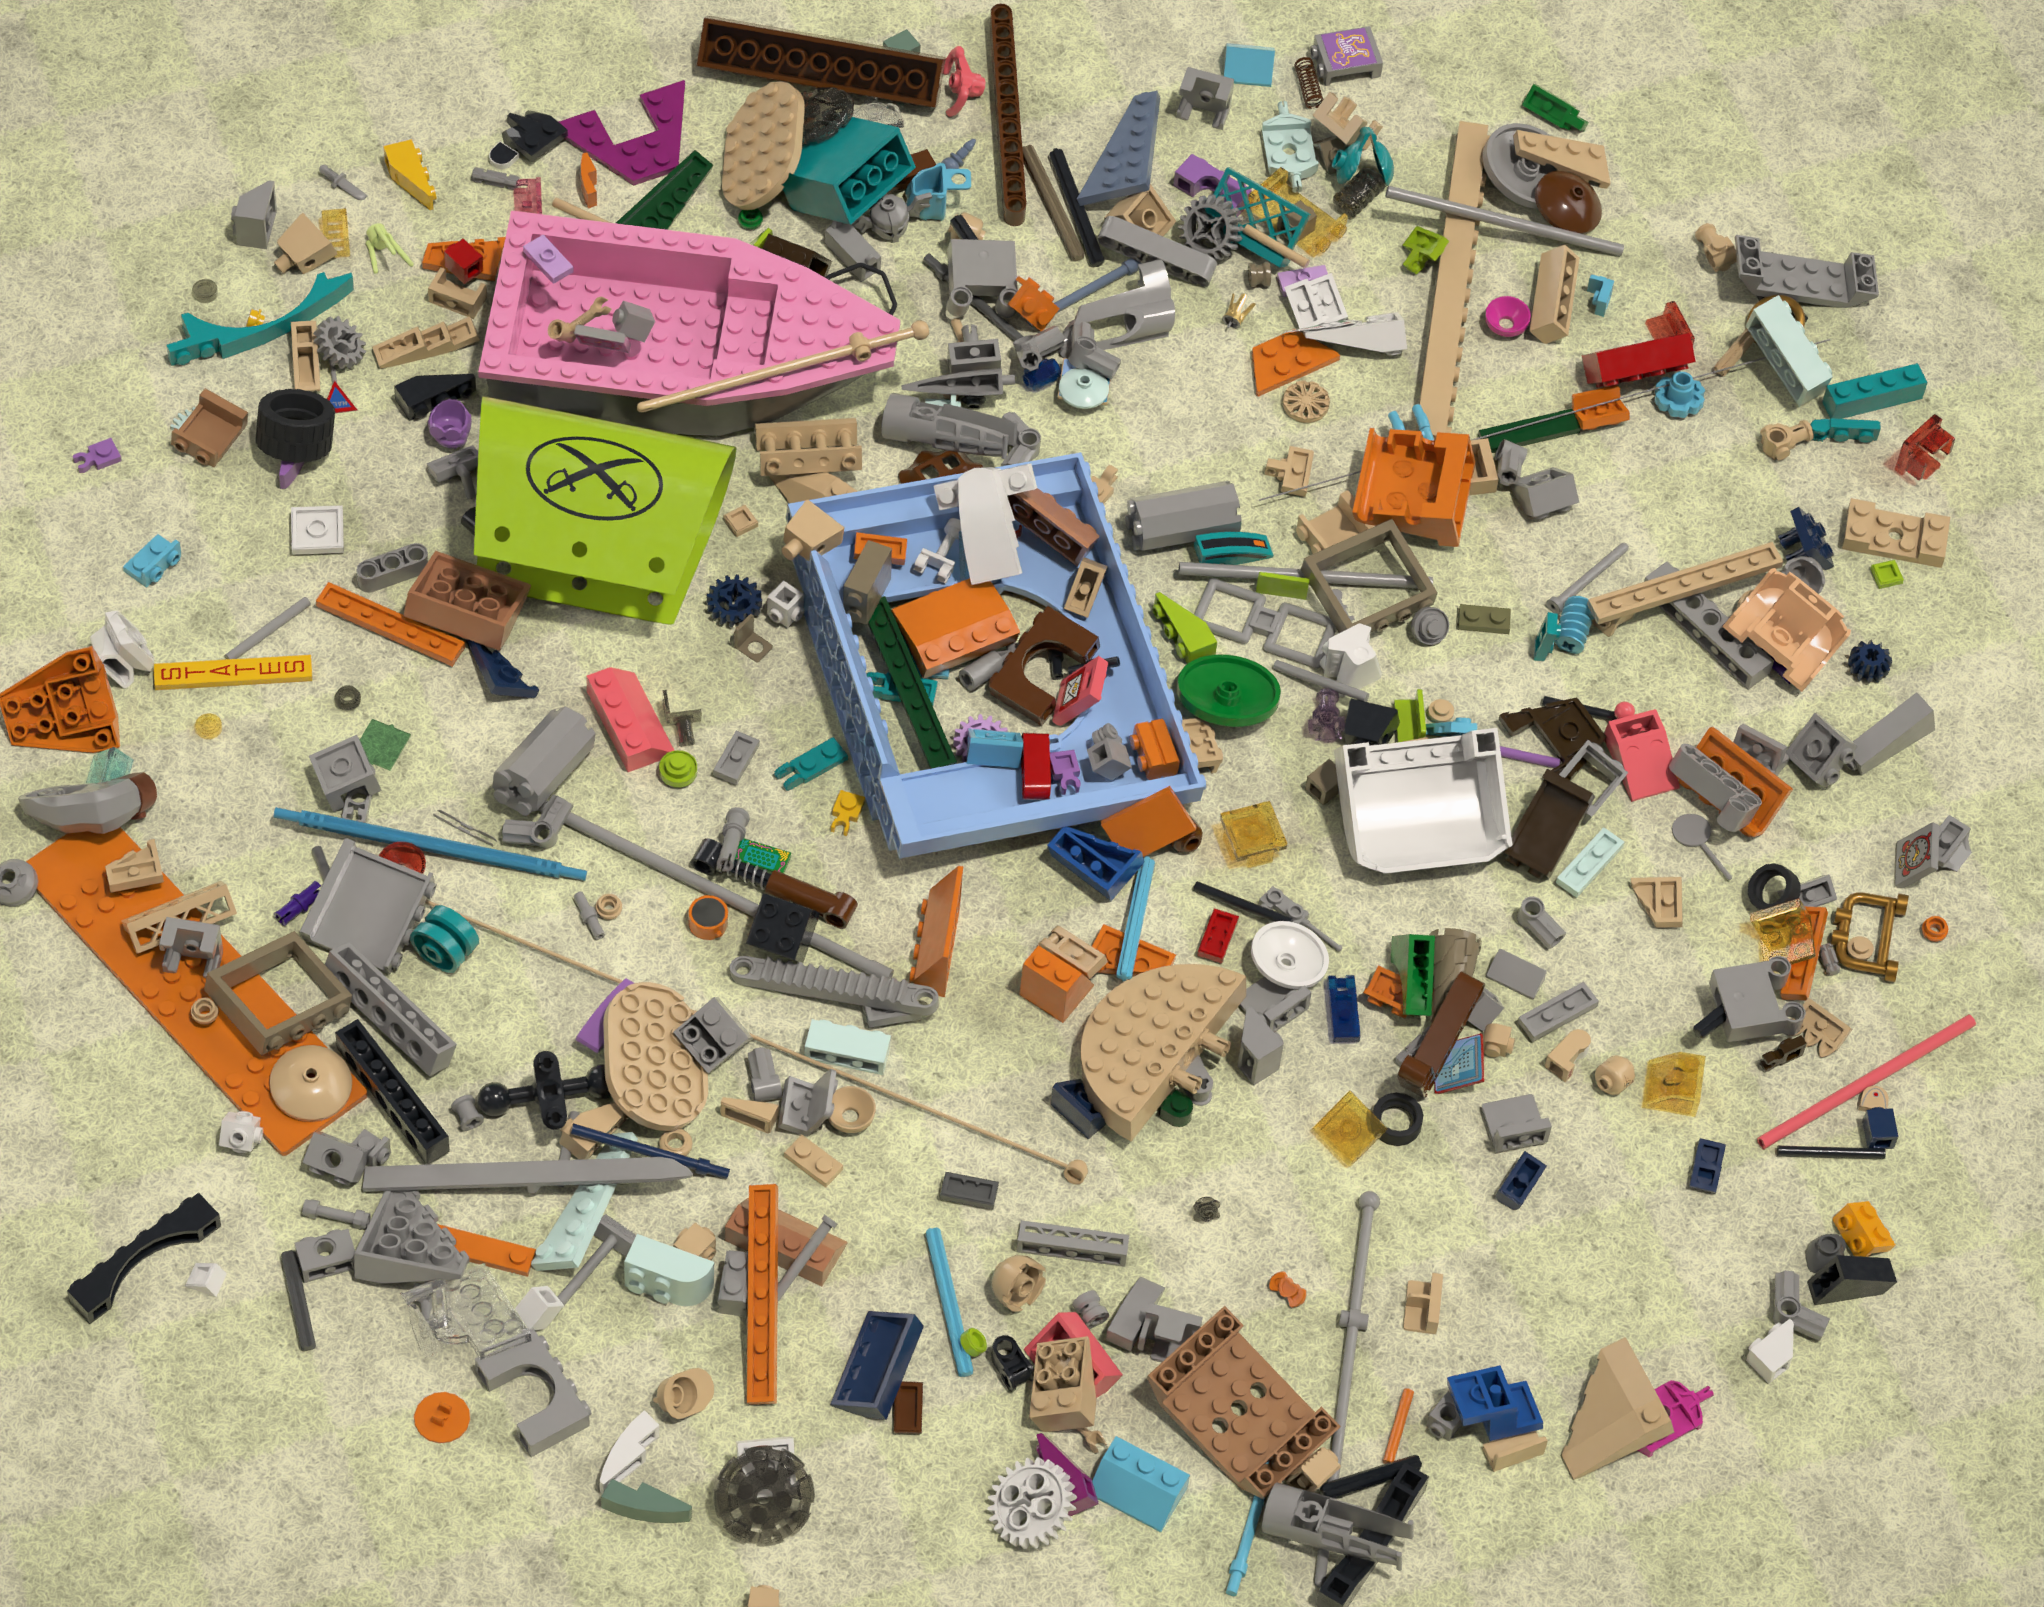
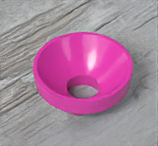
[1485,296,1531,337]

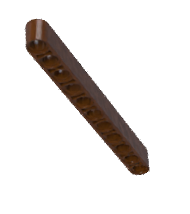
[990,3,1027,226]

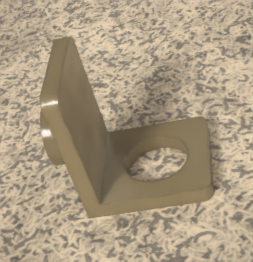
[1313,136,1345,175]
[734,614,773,663]

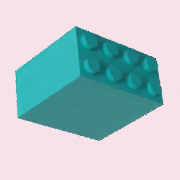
[782,114,916,225]

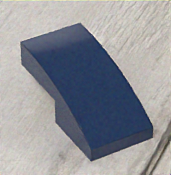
[1689,1138,1726,1194]

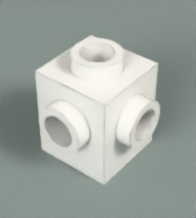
[767,581,804,628]
[219,1111,263,1153]

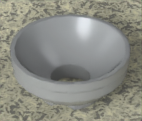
[0,859,38,907]

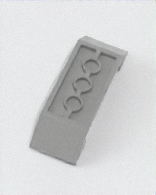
[1735,235,1879,308]

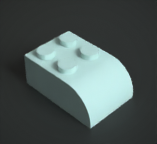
[624,1234,714,1306]

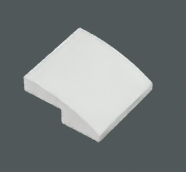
[1284,273,1349,332]

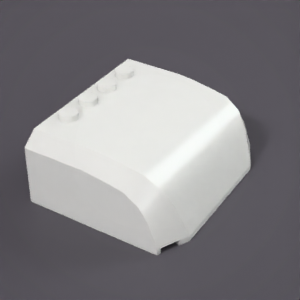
[1334,728,1512,874]

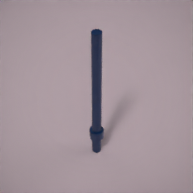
[570,1123,730,1179]

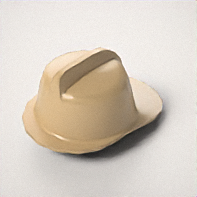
[653,1368,714,1419]

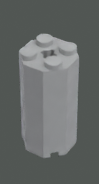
[1125,481,1242,551]
[492,706,595,816]

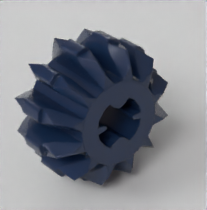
[1848,639,1892,684]

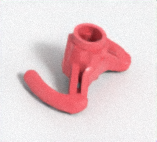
[943,46,986,117]

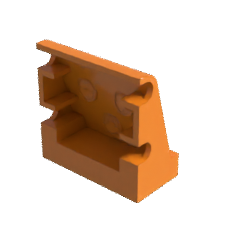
[1352,428,1475,547]

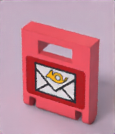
[1052,656,1108,726]

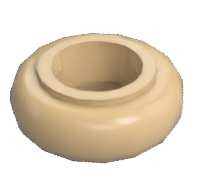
[659,1129,693,1156]

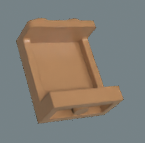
[171,388,248,468]

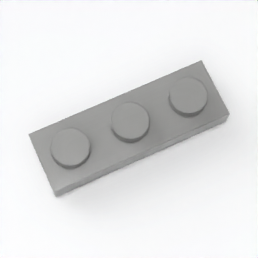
[1518,981,1599,1042]

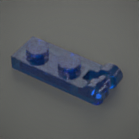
[1327,975,1361,1043]

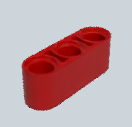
[1021,733,1051,800]

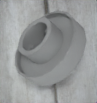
[1411,606,1450,645]

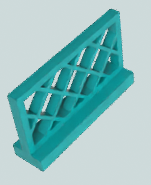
[1206,167,1311,267]

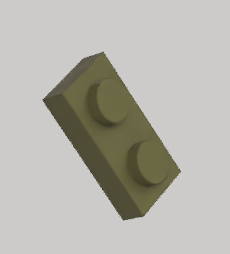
[1458,604,1511,635]

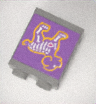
[1310,26,1383,86]

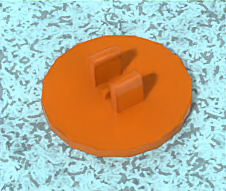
[414,1392,470,1443]

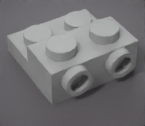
[1785,713,1858,787]

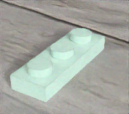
[1556,827,1625,898]

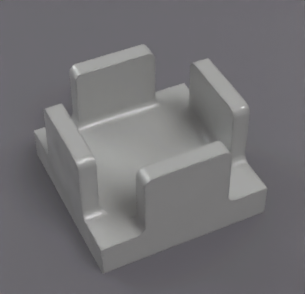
[1138,1303,1203,1363]

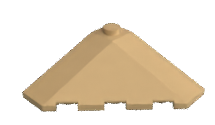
[1562,1337,1674,1480]

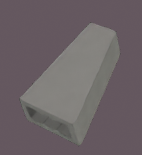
[1847,692,1935,775]

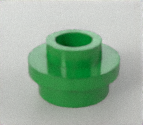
[738,208,763,229]

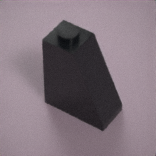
[1807,1255,1897,1305]

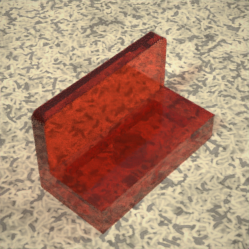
[1645,301,1695,345]

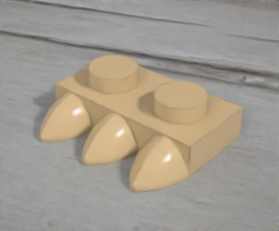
[1791,997,1853,1057]

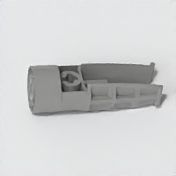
[882,393,1018,459]
[1262,1482,1414,1571]

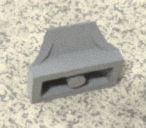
[1938,815,1972,872]

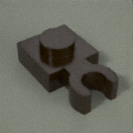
[1760,1035,1807,1072]

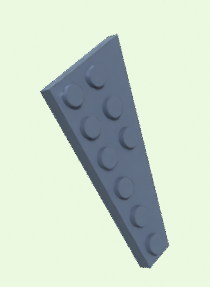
[1077,90,1160,206]

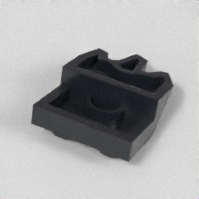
[502,110,568,162]

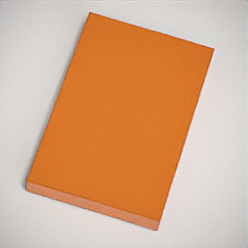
[1101,786,1196,857]

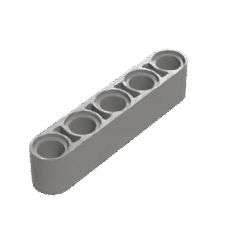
[1097,216,1217,287]

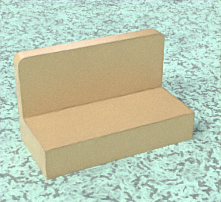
[1482,1431,1548,1472]

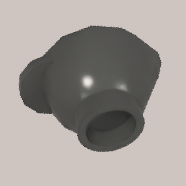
[1805,1234,1846,1274]

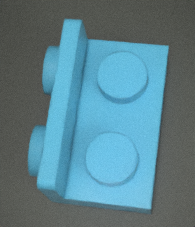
[123,534,181,588]

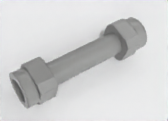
[302,1199,371,1230]

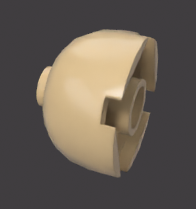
[992,1255,1046,1312]

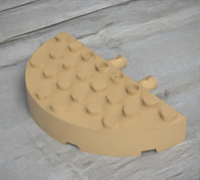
[1081,964,1246,1142]

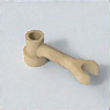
[548,297,612,343]

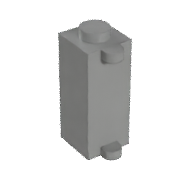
[825,221,881,282]

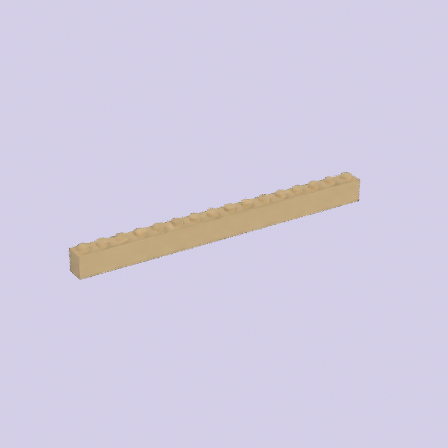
[1416,121,1491,440]

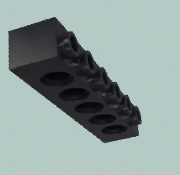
[335,1019,450,1165]

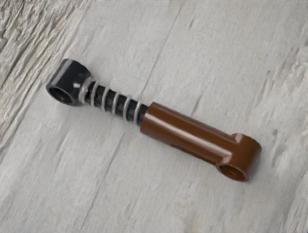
[690,838,858,929]

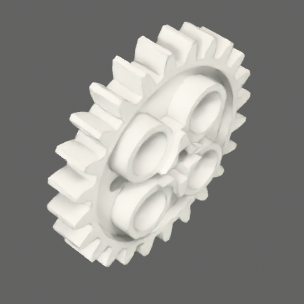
[987,1457,1077,1549]

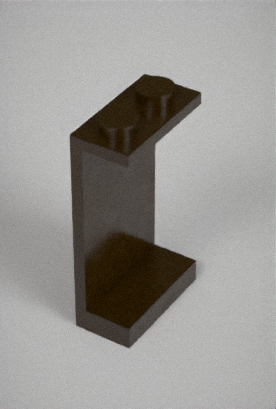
[763,233,832,277]

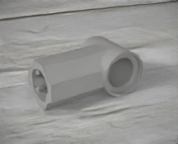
[1495,439,1527,486]
[1517,896,1566,949]
[748,1047,782,1102]

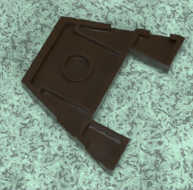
[1499,697,1606,781]

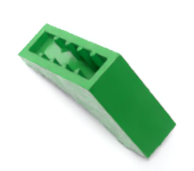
[1391,934,1435,1016]

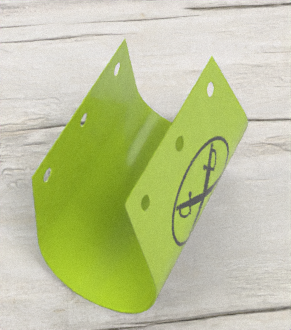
[474,396,737,625]

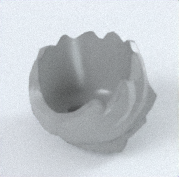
[1781,556,1825,594]

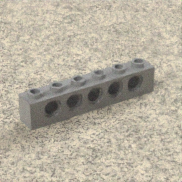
[1644,561,1774,690]
[325,942,457,1076]

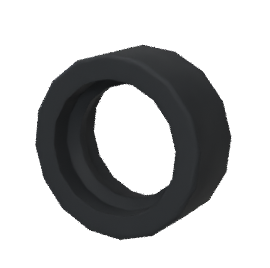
[1748,863,1801,916]
[1371,1092,1424,1146]

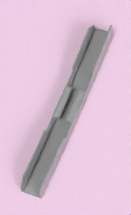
[433,810,497,847]

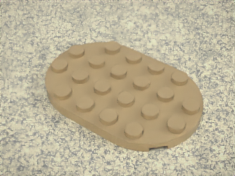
[722,82,805,210]
[603,982,708,1131]

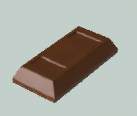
[894,1381,923,1434]

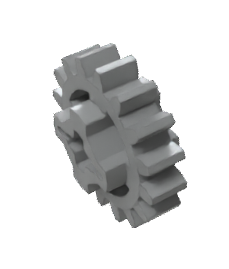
[314,316,366,369]

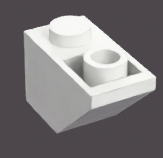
[1746,1319,1794,1384]

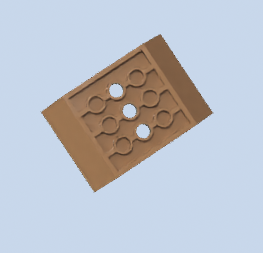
[1147,1306,1341,1499]

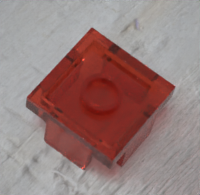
[1895,414,1955,480]

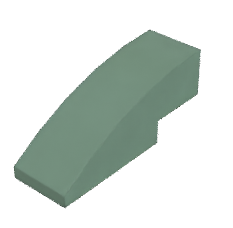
[601,1479,692,1523]

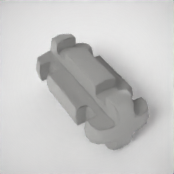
[1819,943,1840,976]

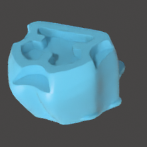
[905,163,971,221]

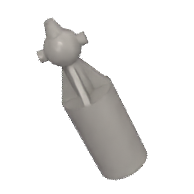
[959,642,1018,690]

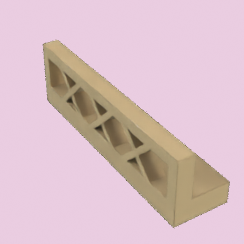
[121,881,237,954]

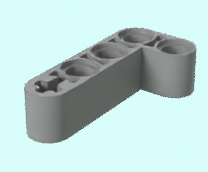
[1669,744,1762,832]

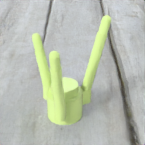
[365,223,414,274]

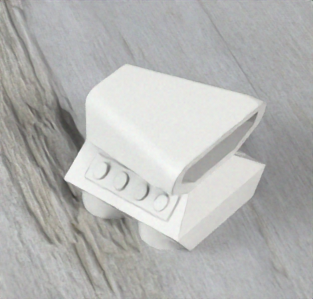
[90,610,155,688]
[1320,623,1382,697]

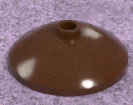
[1535,171,1602,235]

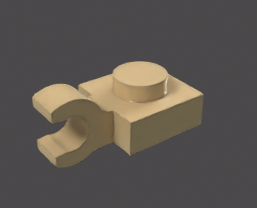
[1091,465,1118,504]

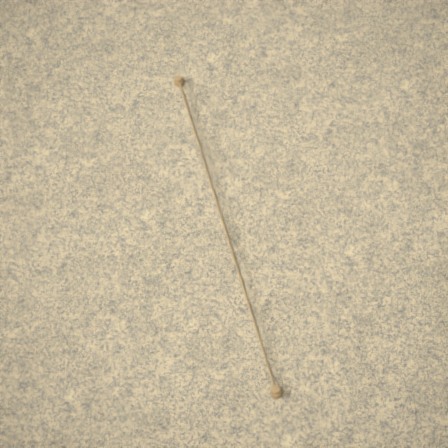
[425,900,1088,1184]

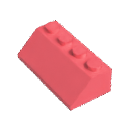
[586,667,675,772]

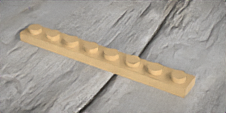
[1587,542,1783,625]

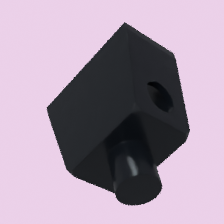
[1344,698,1400,746]

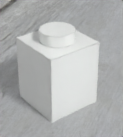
[513,1286,564,1330]

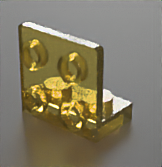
[1750,898,1816,965]

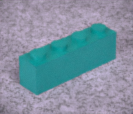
[1822,363,1928,419]

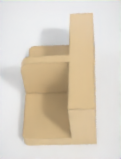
[1403,1273,1443,1334]

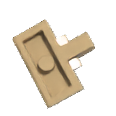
[1265,446,1314,497]

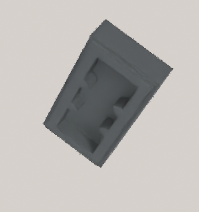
[940,1171,999,1210]

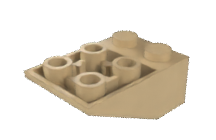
[1029,1336,1096,1432]

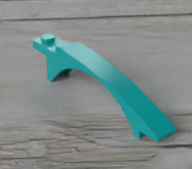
[167,272,354,366]

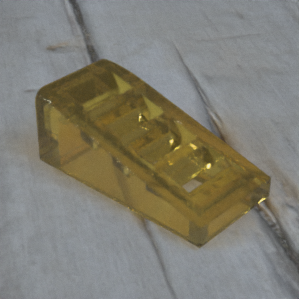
[321,208,350,258]

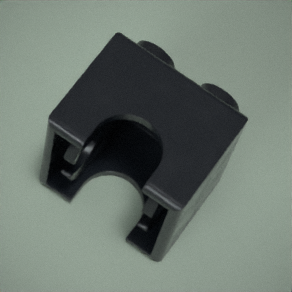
[746,893,820,963]

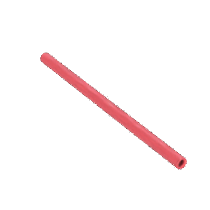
[1757,1014,1976,1149]

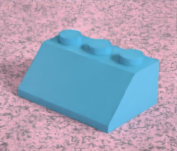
[1092,1436,1190,1533]

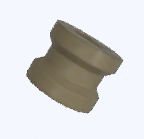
[1248,262,1271,287]

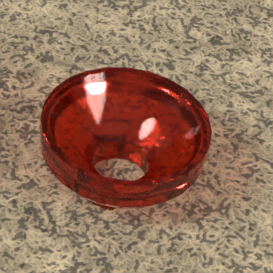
[379,841,426,874]

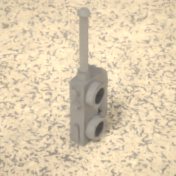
[1259,886,1342,952]

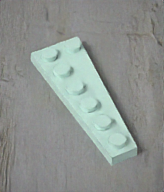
[531,1132,638,1271]

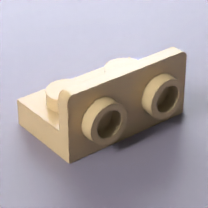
[1182,718,1223,774]

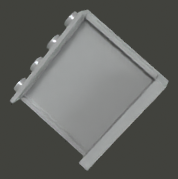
[300,838,437,975]

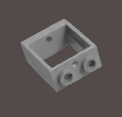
[1559,740,1628,824]

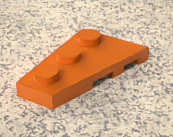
[422,237,506,281]
[1092,924,1176,977]

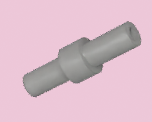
[573,891,605,940]

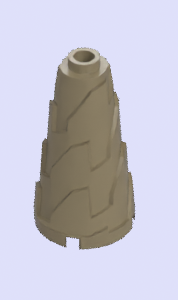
[1429,928,1482,1023]

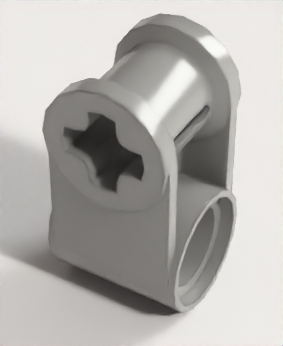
[1183,1055,1213,1106]

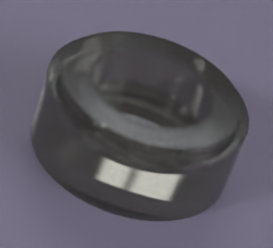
[192,279,218,303]

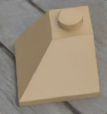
[1104,184,1176,236]

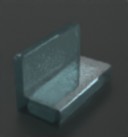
[86,747,134,784]

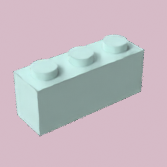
[804,1019,891,1075]

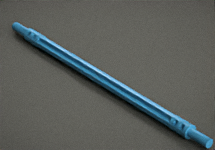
[273,807,587,881]

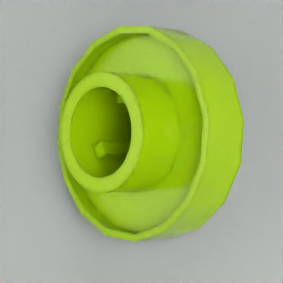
[659,750,697,787]

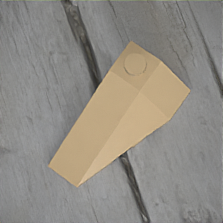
[769,472,857,504]

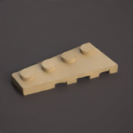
[1513,130,1611,189]

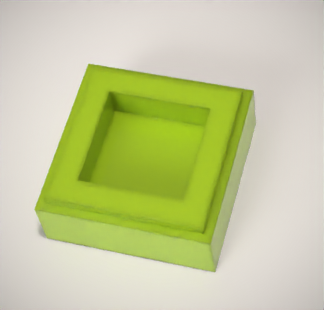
[1870,560,1904,589]

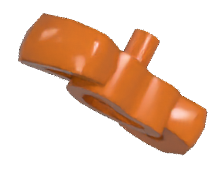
[1269,1271,1307,1308]

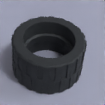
[255,389,335,463]

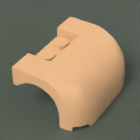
[1723,568,1851,692]

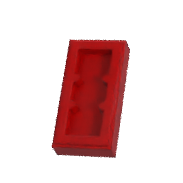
[1197,908,1239,963]

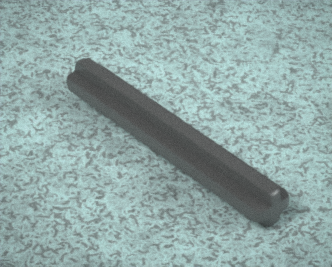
[281,1250,316,1351]

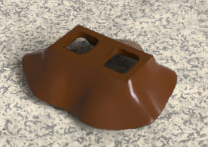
[899,450,983,484]

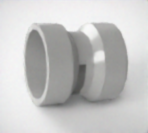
[1072,1290,1109,1329]

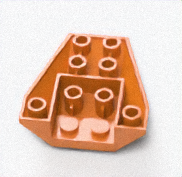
[0,646,120,753]

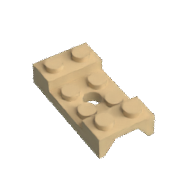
[1842,498,1950,568]

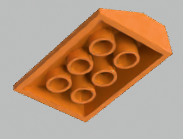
[891,578,1020,679]
[909,866,964,997]

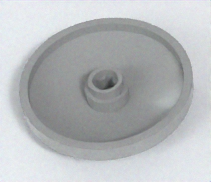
[1483,123,1574,209]

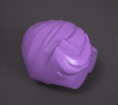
[428,399,472,449]

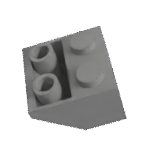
[673,997,753,1073]
[1237,1006,1284,1085]

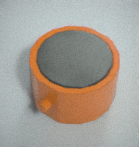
[688,895,728,940]

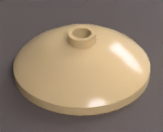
[270,1045,352,1122]

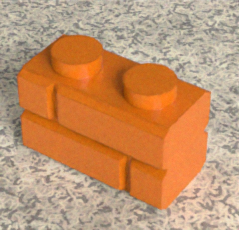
[1130,718,1180,780]

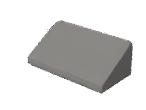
[1777,875,1838,916]
[1486,949,1547,1000]

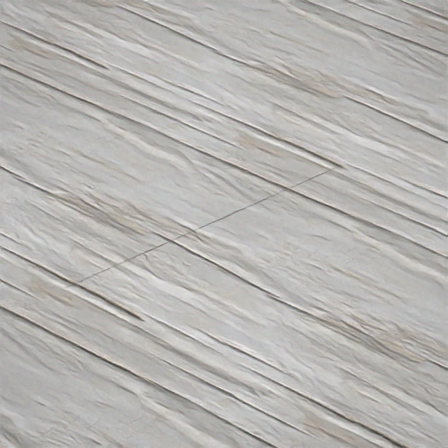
[1259,339,1830,501]

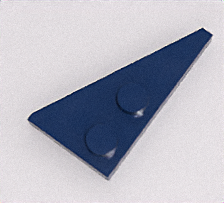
[466,639,539,698]

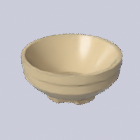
[828,1086,876,1133]

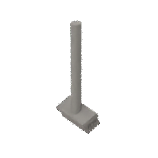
[558,1214,636,1305]

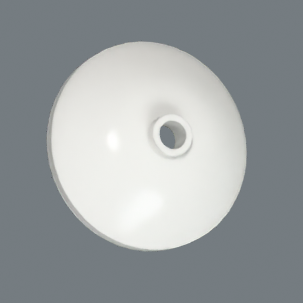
[1251,921,1329,989]

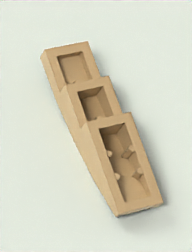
[372,316,480,368]

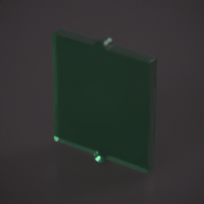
[360,719,411,771]

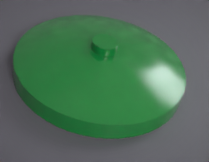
[1177,654,1281,727]

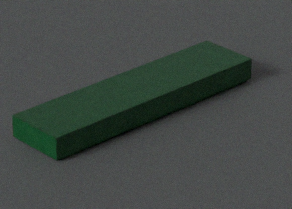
[1478,409,1581,453]

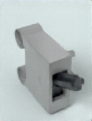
[946,215,1018,318]
[1693,956,1806,1042]

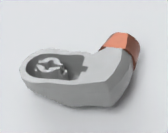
[18,772,157,834]

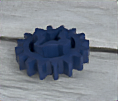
[707,574,762,627]

